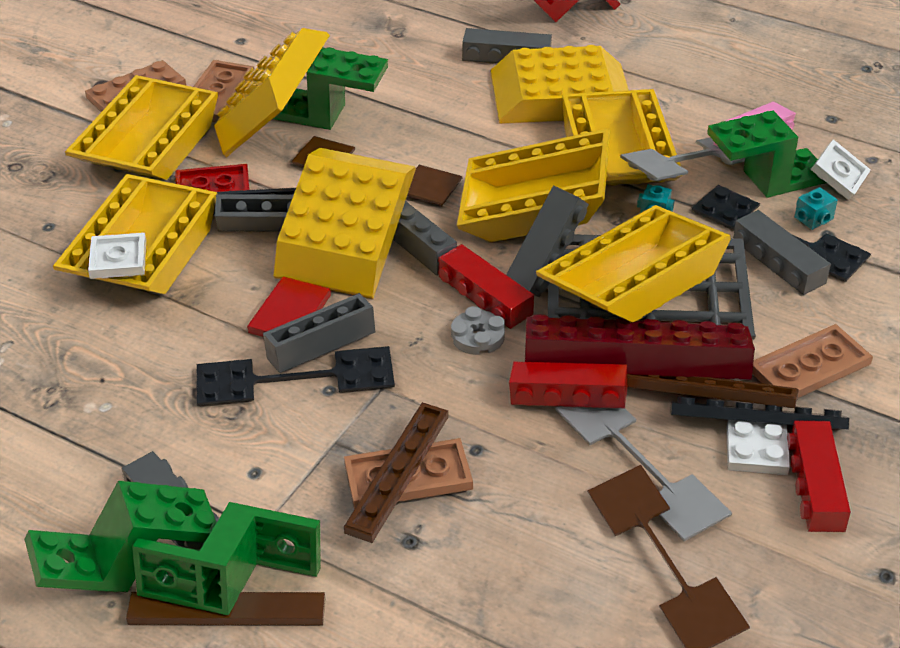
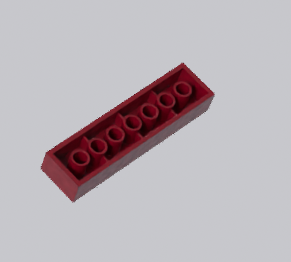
[525,314,755,380]

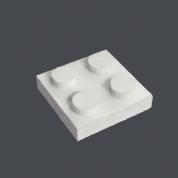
[811,140,871,200]
[88,233,146,279]
[727,420,790,475]

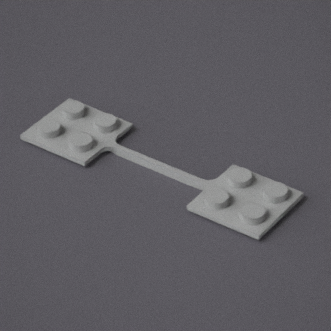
[620,138,745,181]
[555,406,732,541]

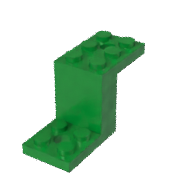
[273,47,388,130]
[707,110,827,198]
[24,481,217,592]
[132,502,321,615]

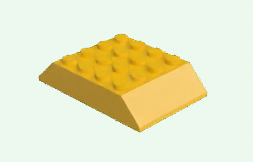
[214,28,330,158]
[491,45,628,124]
[65,75,218,180]
[562,89,683,186]
[457,128,610,242]
[273,148,416,299]
[53,174,217,294]
[536,205,731,322]

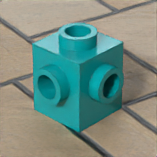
[637,184,675,213]
[794,187,838,230]

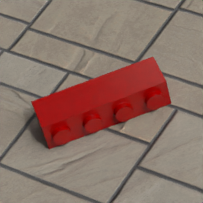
[438,244,534,329]
[509,361,628,409]
[787,421,851,532]

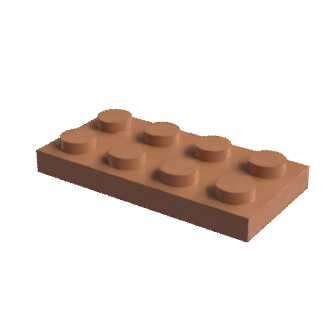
[85,60,186,112]
[193,60,255,122]
[752,324,873,398]
[344,438,473,509]

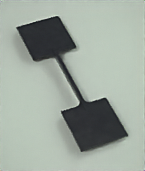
[692,185,871,282]
[197,346,395,406]

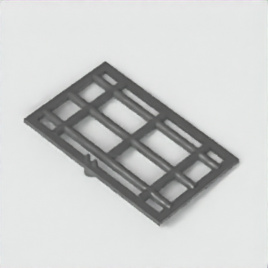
[548,234,756,340]

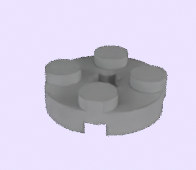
[451,306,505,355]

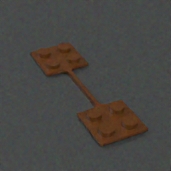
[291,136,463,206]
[587,465,750,648]

